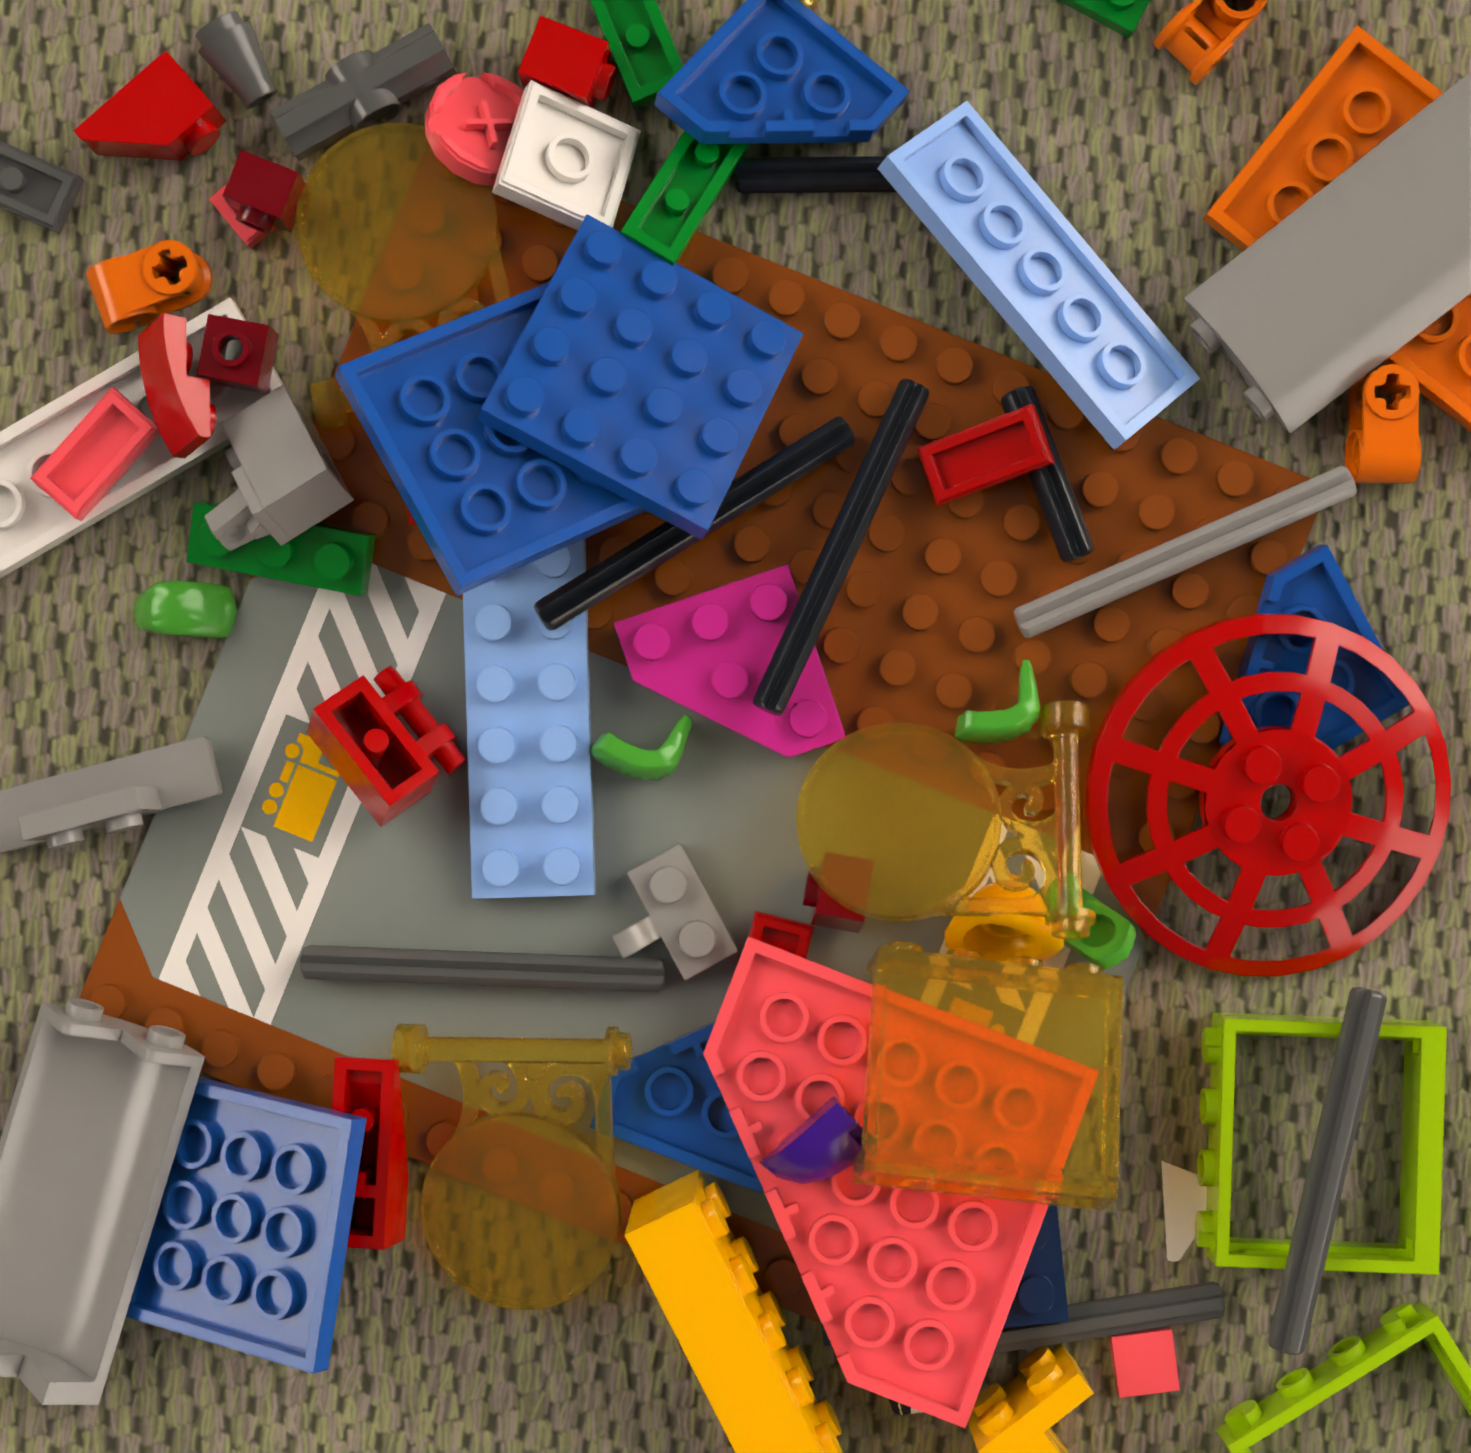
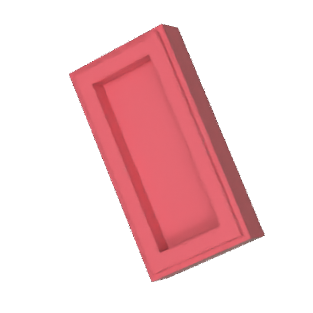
[30,387,160,521]

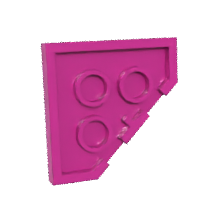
[614,564,846,758]

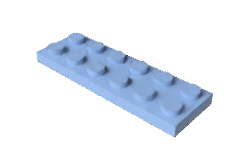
[877,101,1200,450]
[463,539,596,899]

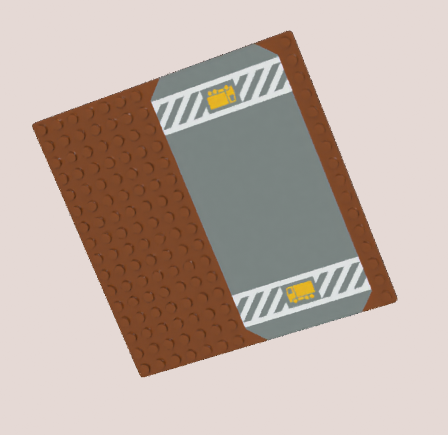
[79,143,1318,1324]

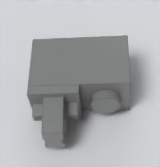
[204,385,354,551]

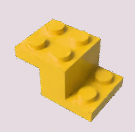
[968,1343,1094,1453]

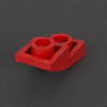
[138,313,217,459]

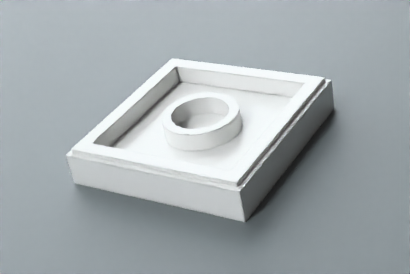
[492,80,641,230]

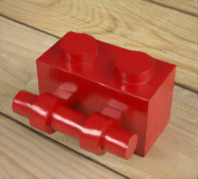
[307,665,467,827]

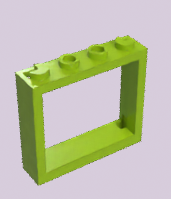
[1195,1012,1447,1275]
[1216,1302,1471,1453]

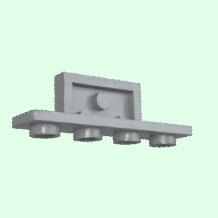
[0,736,222,854]

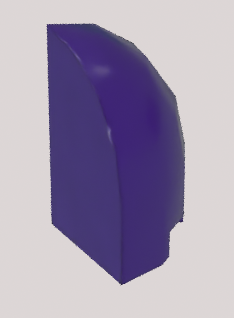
[759,1096,875,1184]

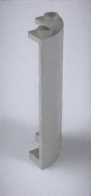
[1184,72,1471,433]
[0,998,205,1405]

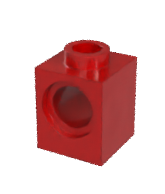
[518,15,617,108]

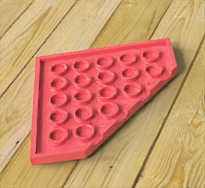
[703,936,1098,1429]

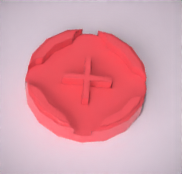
[425,72,524,187]

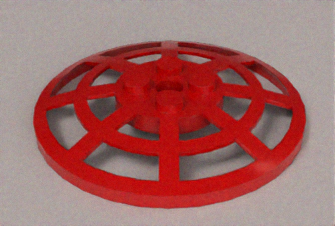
[1085,613,1451,976]

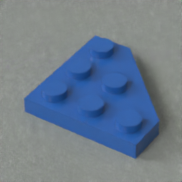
[654,0,910,144]
[1219,544,1410,750]
[589,1021,763,1194]

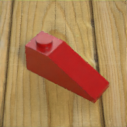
[332,1056,409,1250]

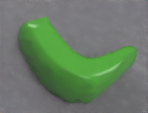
[134,581,237,638]
[954,660,1041,744]
[590,715,693,781]
[1045,873,1136,970]

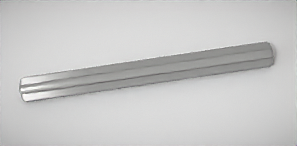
[1013,466,1357,638]

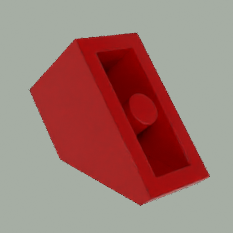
[73,50,227,161]

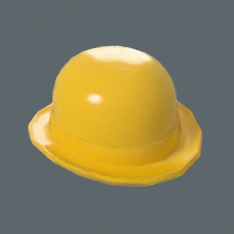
[944,882,1064,970]

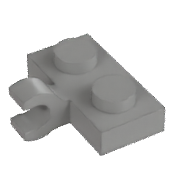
[612,844,738,981]

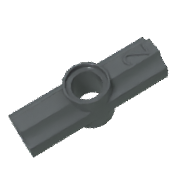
[270,23,457,161]

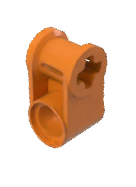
[1152,0,1267,86]
[85,239,213,334]
[1345,364,1421,484]

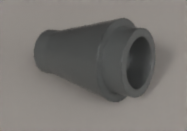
[196,11,278,109]

